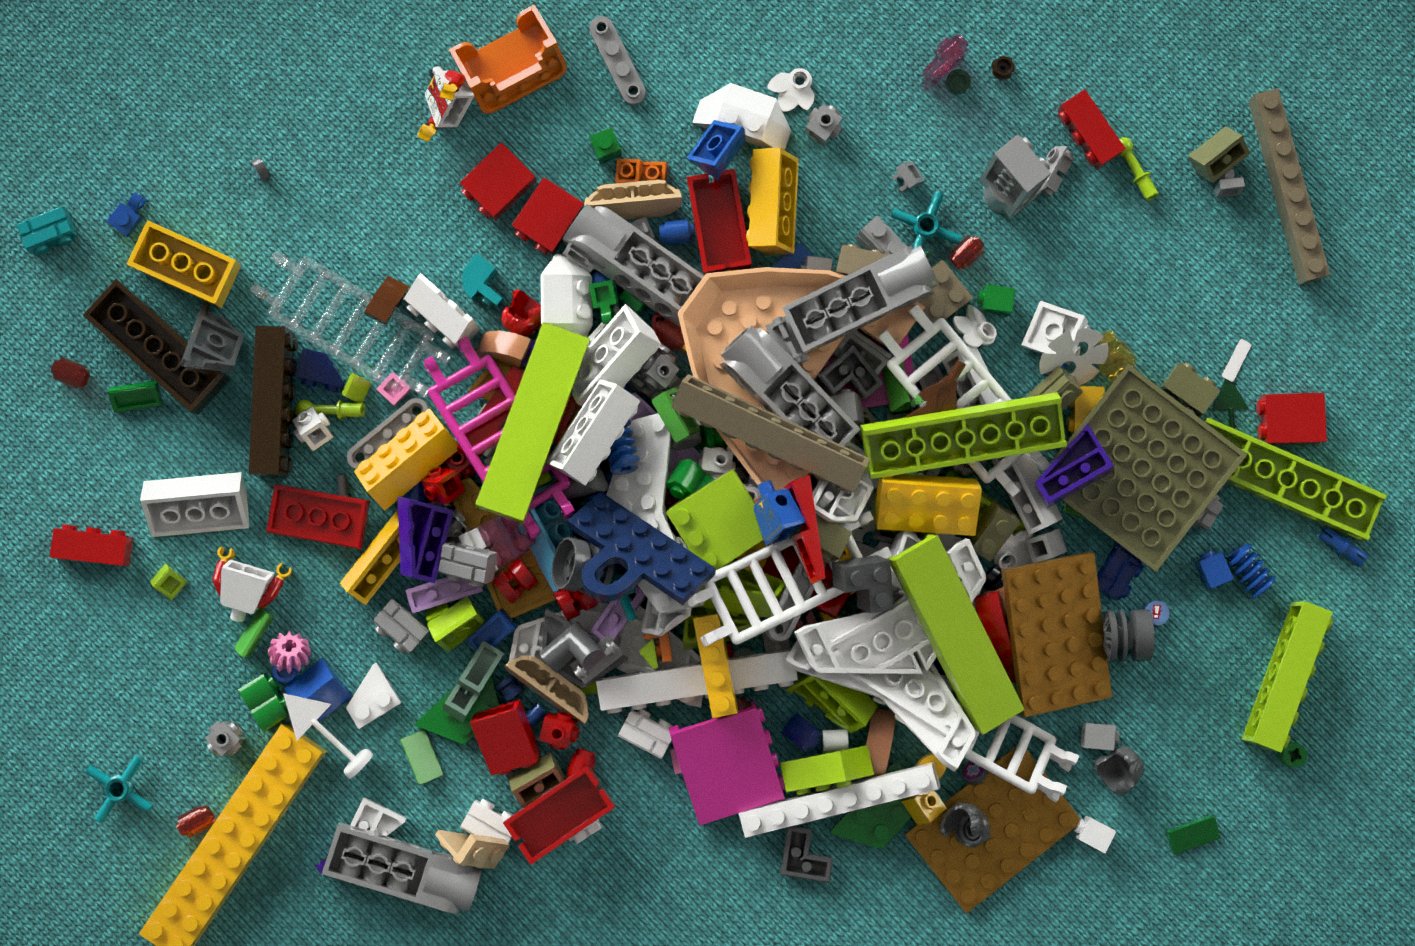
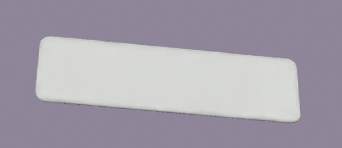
[1222,339,1251,382]

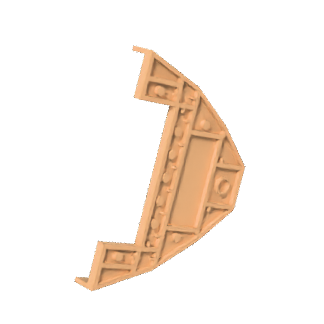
[678,267,925,491]

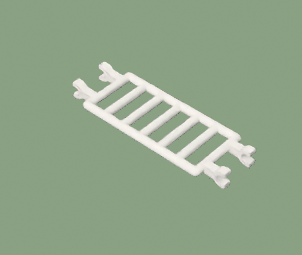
[878,305,1051,497]
[684,511,892,647]
[873,671,1079,802]

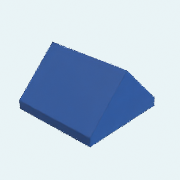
[686,120,745,180]
[283,658,353,727]

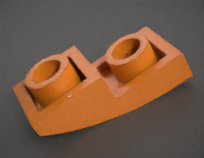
[615,159,668,183]

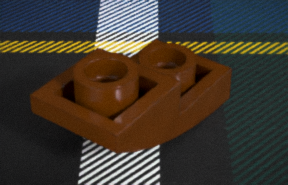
[364,276,410,325]

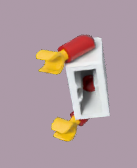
[417,67,474,142]
[212,547,292,622]

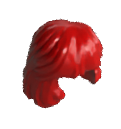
[501,289,542,337]

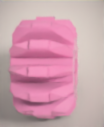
[268,630,311,674]

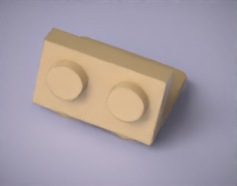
[435,830,510,869]

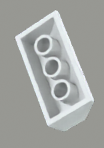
[572,304,661,406]
[546,379,640,486]
[140,472,249,537]

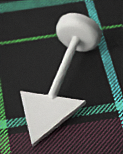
[283,693,373,779]

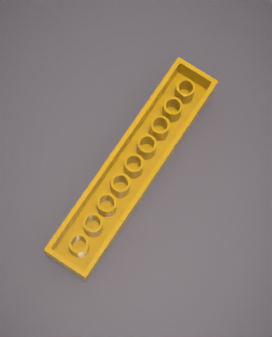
[139,723,327,946]

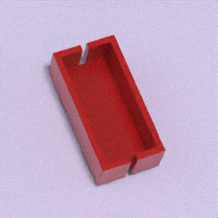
[687,169,752,276]
[503,764,616,865]

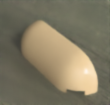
[584,180,682,220]
[505,656,589,723]

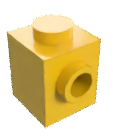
[901,790,946,825]

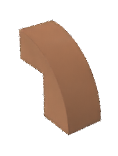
[475,331,531,368]
[865,708,896,778]

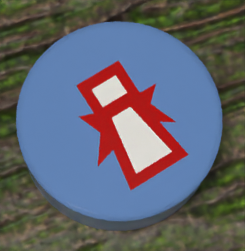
[1144,601,1169,625]

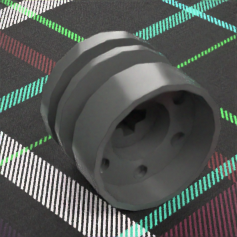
[552,537,614,594]
[1103,610,1154,662]

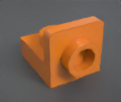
[644,631,673,662]

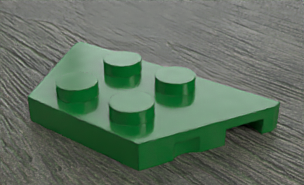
[415,676,500,745]
[830,762,912,849]

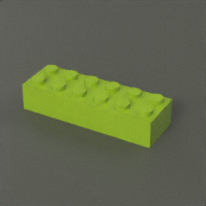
[1241,601,1333,753]

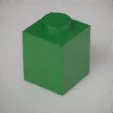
[589,127,622,165]
[977,284,1015,316]

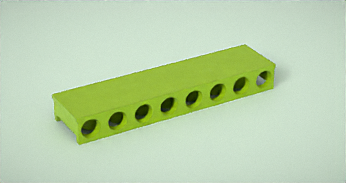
[475,322,590,525]
[860,392,1067,479]
[1202,417,1387,542]
[888,534,1025,735]

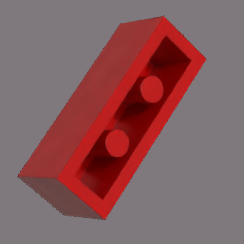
[1057,89,1126,170]
[50,524,133,566]

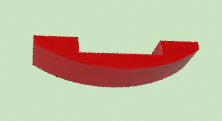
[974,591,1016,683]

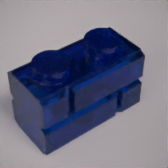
[1097,543,1144,601]

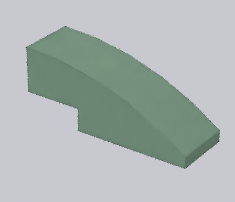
[442,641,504,722]

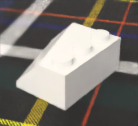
[404,273,480,350]

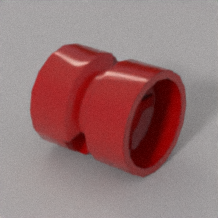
[493,558,539,604]
[553,590,599,621]

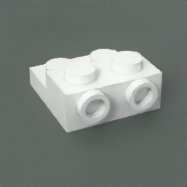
[1021,301,1090,366]

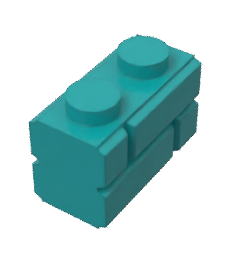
[16,206,78,255]

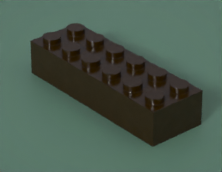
[83,279,230,415]
[249,326,298,478]

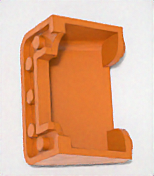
[449,5,567,114]

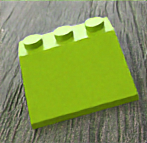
[666,468,763,570]

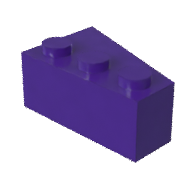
[1035,424,1114,509]
[397,496,454,583]

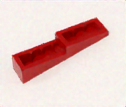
[456,365,524,458]
[784,475,826,585]

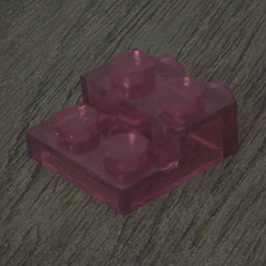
[920,34,969,92]

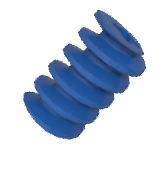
[608,420,640,475]
[1224,544,1275,599]

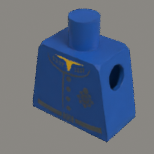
[753,480,805,546]

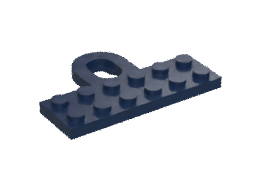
[567,492,716,605]

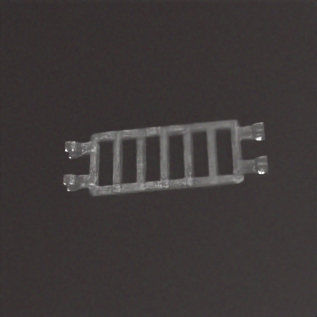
[249,250,452,399]

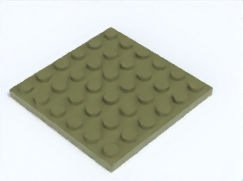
[1041,364,1247,572]

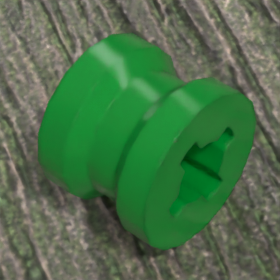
[1277,742,1307,768]

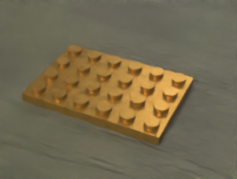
[1001,552,1112,717]
[904,744,1081,914]

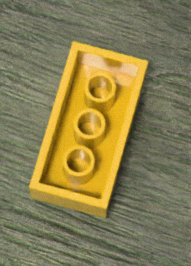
[746,148,799,255]
[127,220,242,309]
[354,408,459,511]
[873,474,982,536]

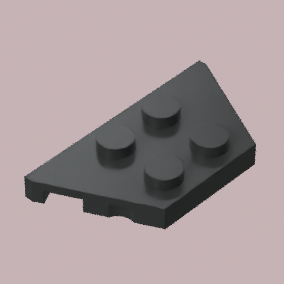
[180,301,244,372]
[541,609,629,688]

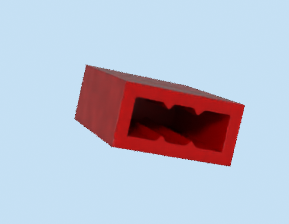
[459,142,537,221]
[511,177,584,256]
[1256,393,1327,445]
[470,700,541,776]

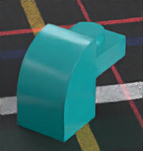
[462,253,505,309]

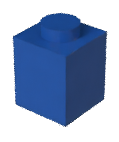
[1194,550,1234,589]

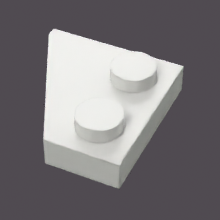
[346,663,402,729]
[350,797,407,836]

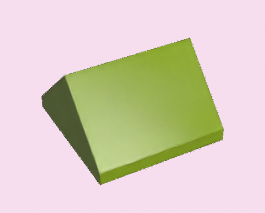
[427,596,486,652]

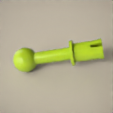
[1119,137,1159,201]
[295,400,366,420]

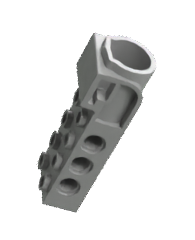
[979,134,1051,218]
[563,204,704,328]
[782,245,939,354]
[719,325,860,446]
[322,822,481,914]

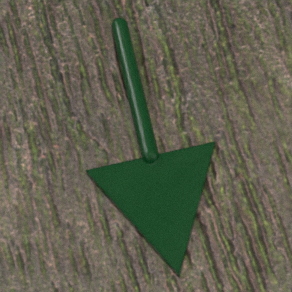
[1212,378,1248,429]

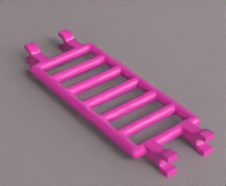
[423,336,575,540]

